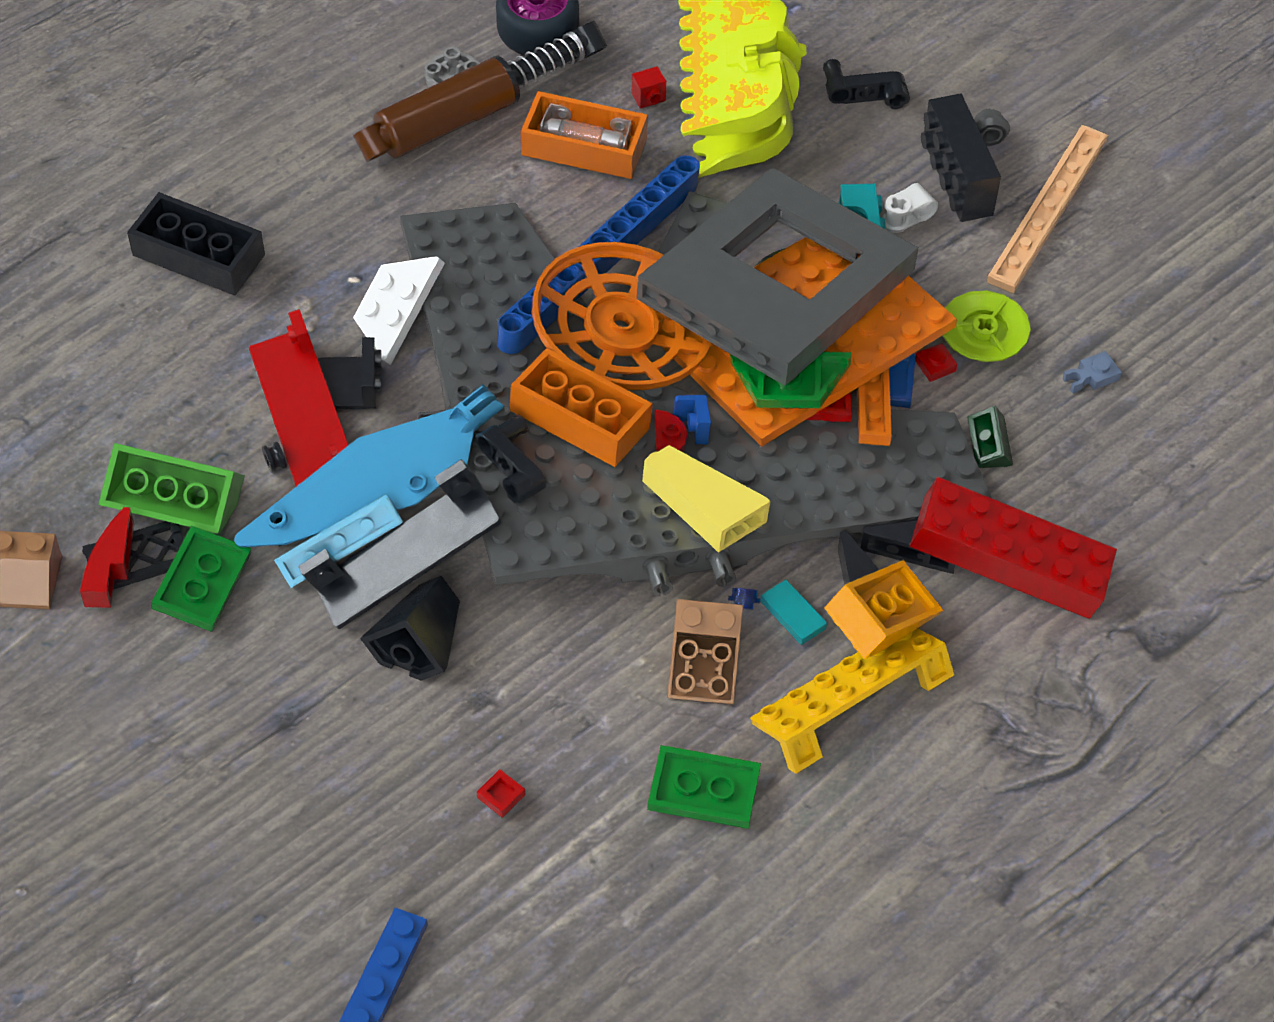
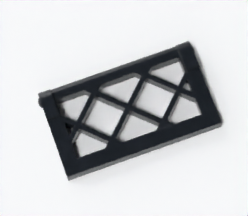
[82,521,184,590]

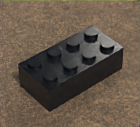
[921,93,1001,222]
[127,192,265,296]

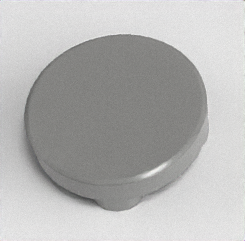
[425,47,480,88]

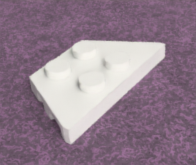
[353,257,445,365]

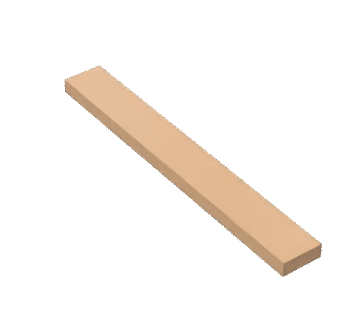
[987,125,1108,294]

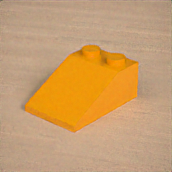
[824,560,943,659]

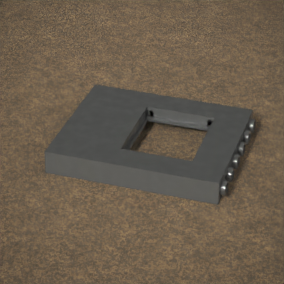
[637,168,919,386]

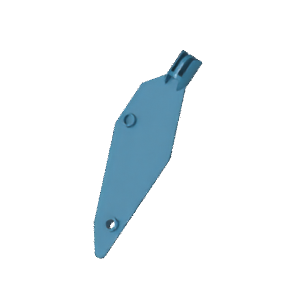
[234,384,504,547]

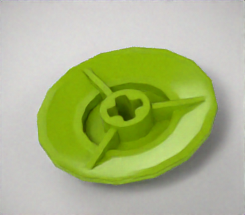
[943,290,1031,362]

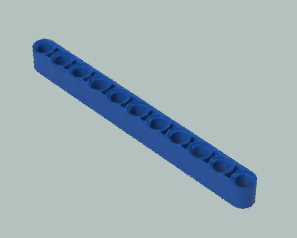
[497,155,700,354]

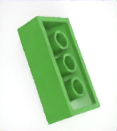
[98,443,245,534]

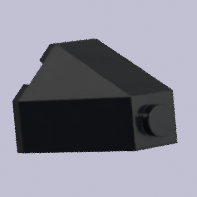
[360,576,460,681]

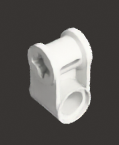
[883,183,938,233]

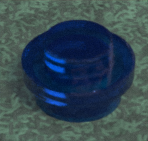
[728,588,761,610]

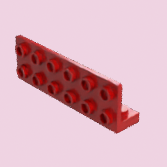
[249,309,348,487]

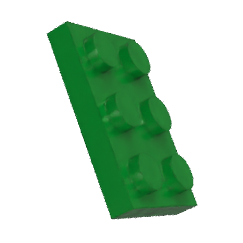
[151,525,251,632]
[647,745,761,829]

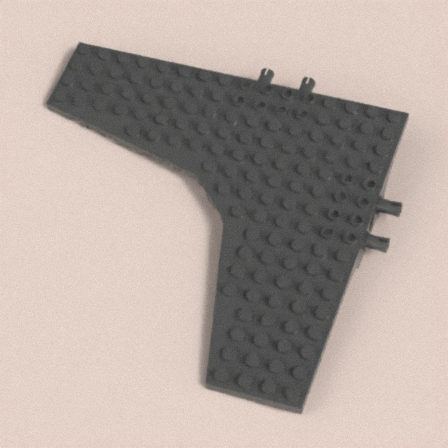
[400,203,992,596]

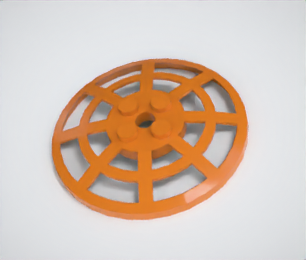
[532,242,712,390]

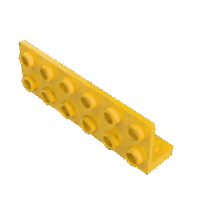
[750,629,954,774]

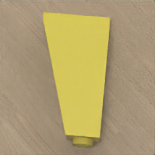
[642,445,771,552]

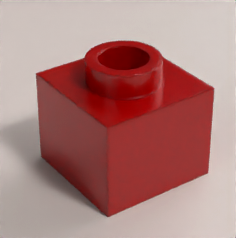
[631,66,667,109]

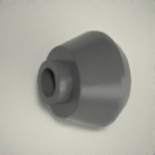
[974,109,1010,146]

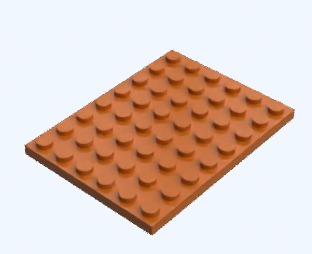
[657,237,957,447]

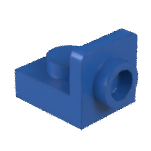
[673,395,711,444]

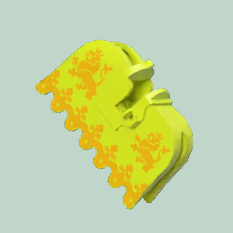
[678,0,807,178]

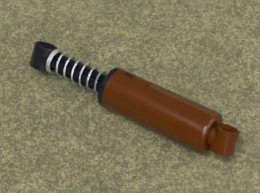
[353,21,607,162]

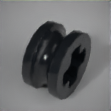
[262,441,287,473]

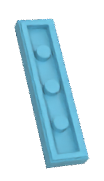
[274,494,403,588]

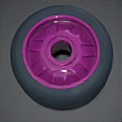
[496,0,579,56]

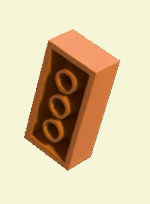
[510,348,653,467]

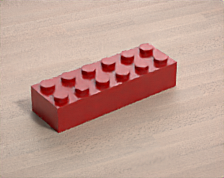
[909,476,1117,619]

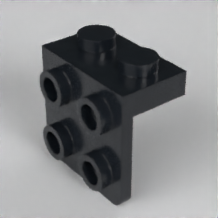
[318,337,382,409]

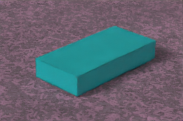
[760,579,827,645]

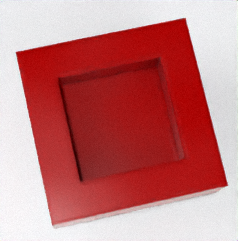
[915,343,958,382]
[477,769,525,818]

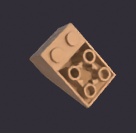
[667,599,743,705]

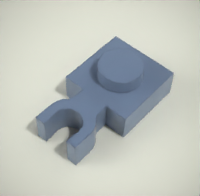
[1063,351,1122,393]

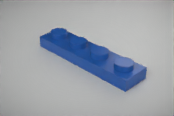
[339,908,428,1022]

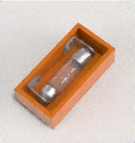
[521,91,648,179]

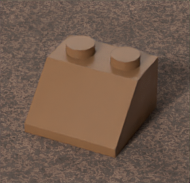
[0,531,62,610]

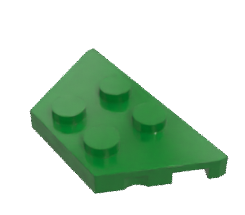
[730,352,851,408]

